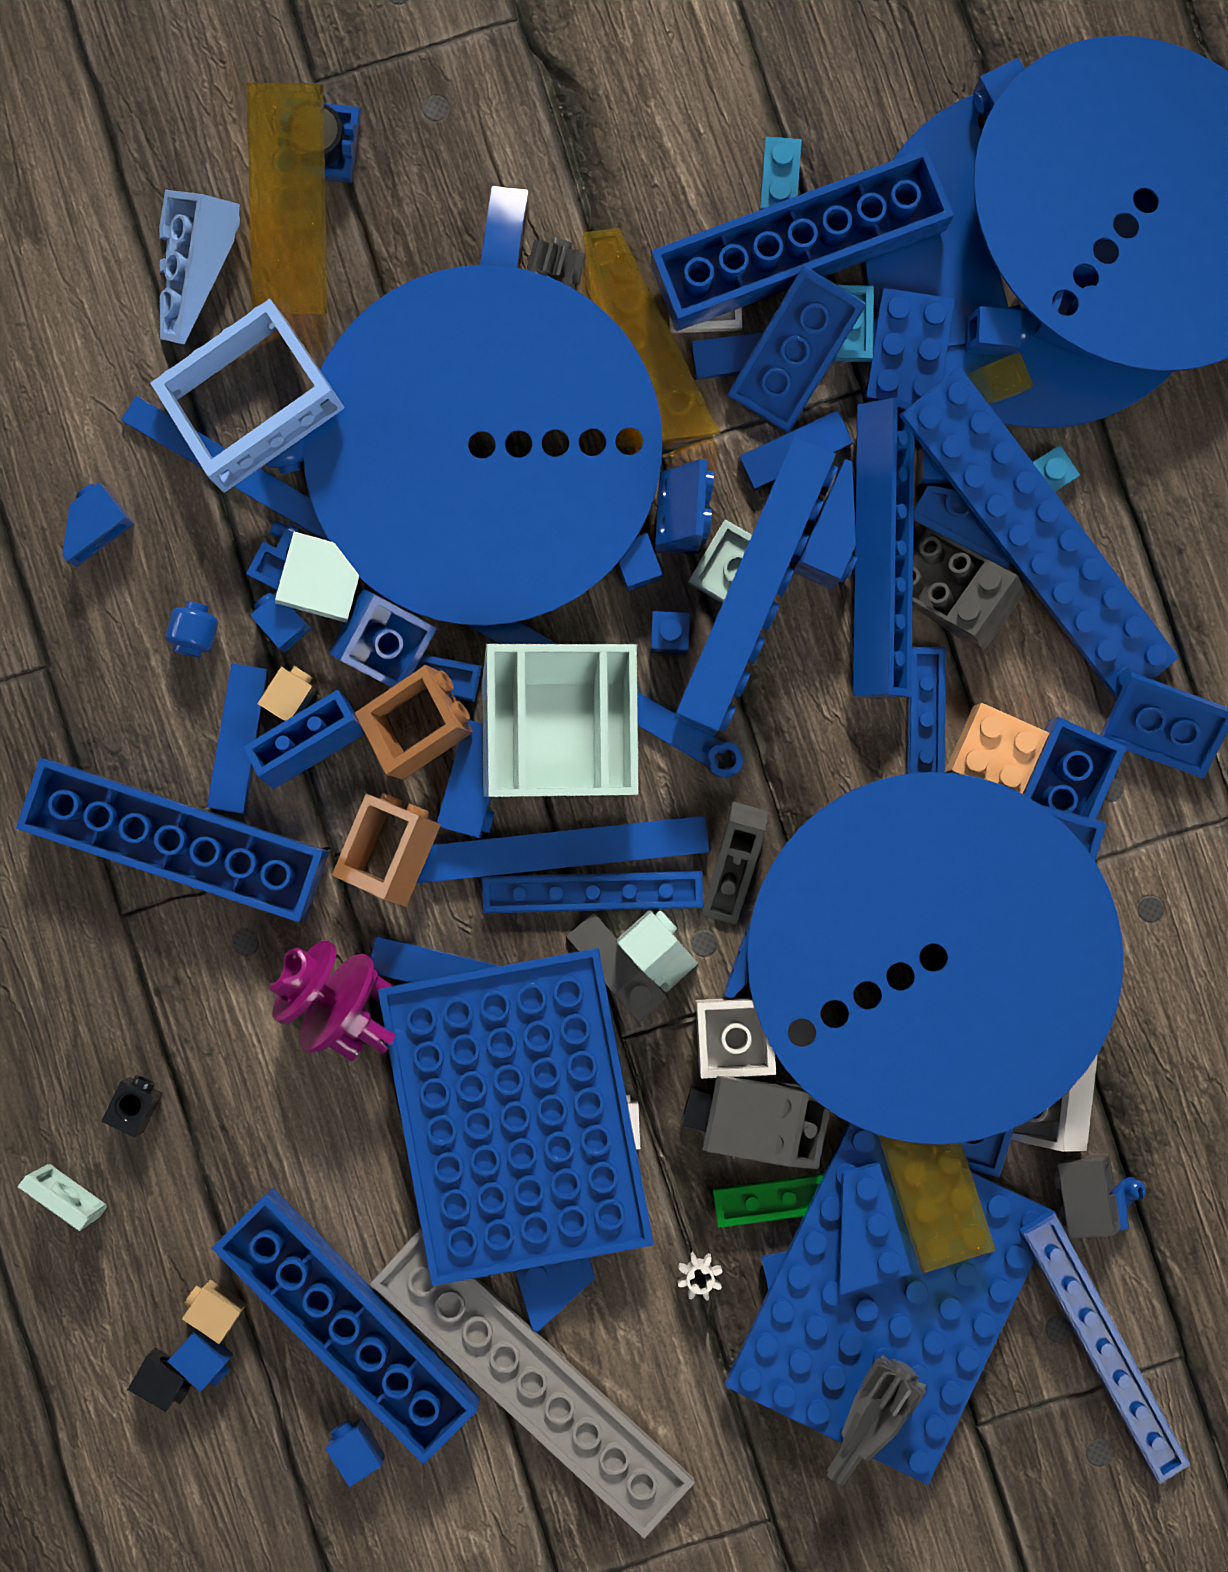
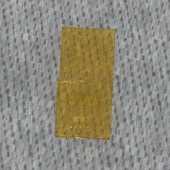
[966,352,1033,405]

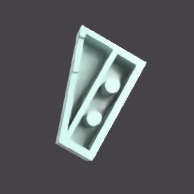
[617,909,699,993]

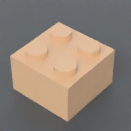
[945,703,1049,794]

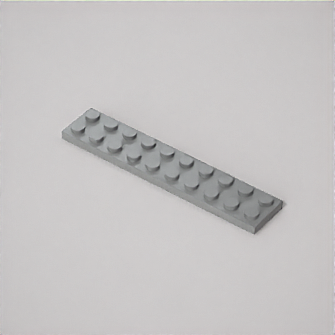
[370,1227,695,1539]

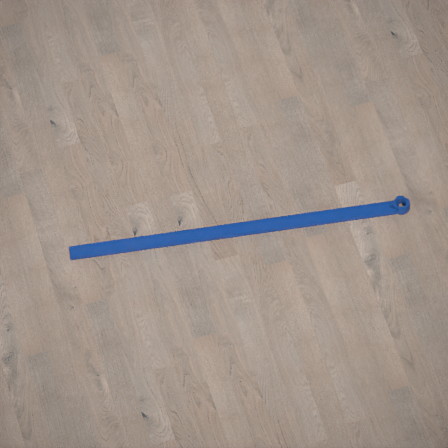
[121,396,743,778]

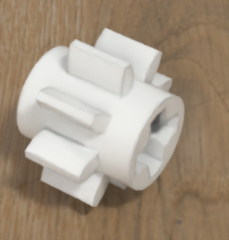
[677,1252,722,1301]

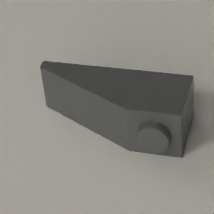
[701,802,768,925]
[566,913,667,1022]

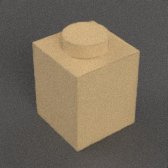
[257,666,318,721]
[182,1279,247,1344]

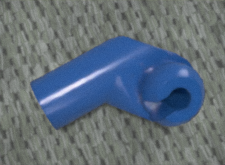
[1109,1177,1146,1230]

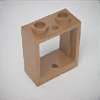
[355,665,473,780]
[332,792,441,907]

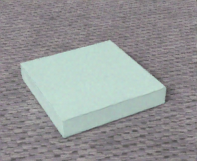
[688,519,752,604]
[275,532,359,623]
[18,1164,107,1231]

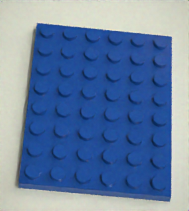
[378,948,654,1286]
[724,1122,1056,1485]

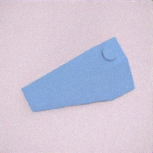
[159,190,240,344]

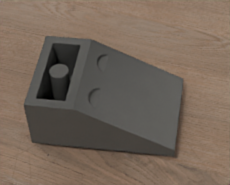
[912,528,1025,652]
[703,1076,830,1169]

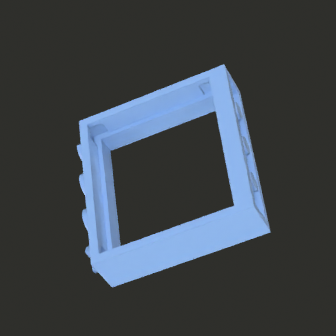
[151,299,345,493]

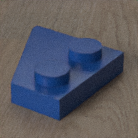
[516,1257,595,1332]

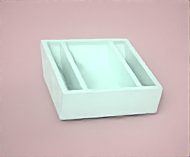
[482,644,638,797]

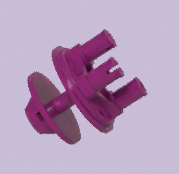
[269,940,395,1061]

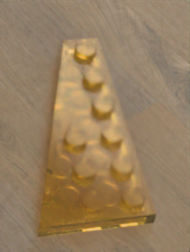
[583,228,720,449]

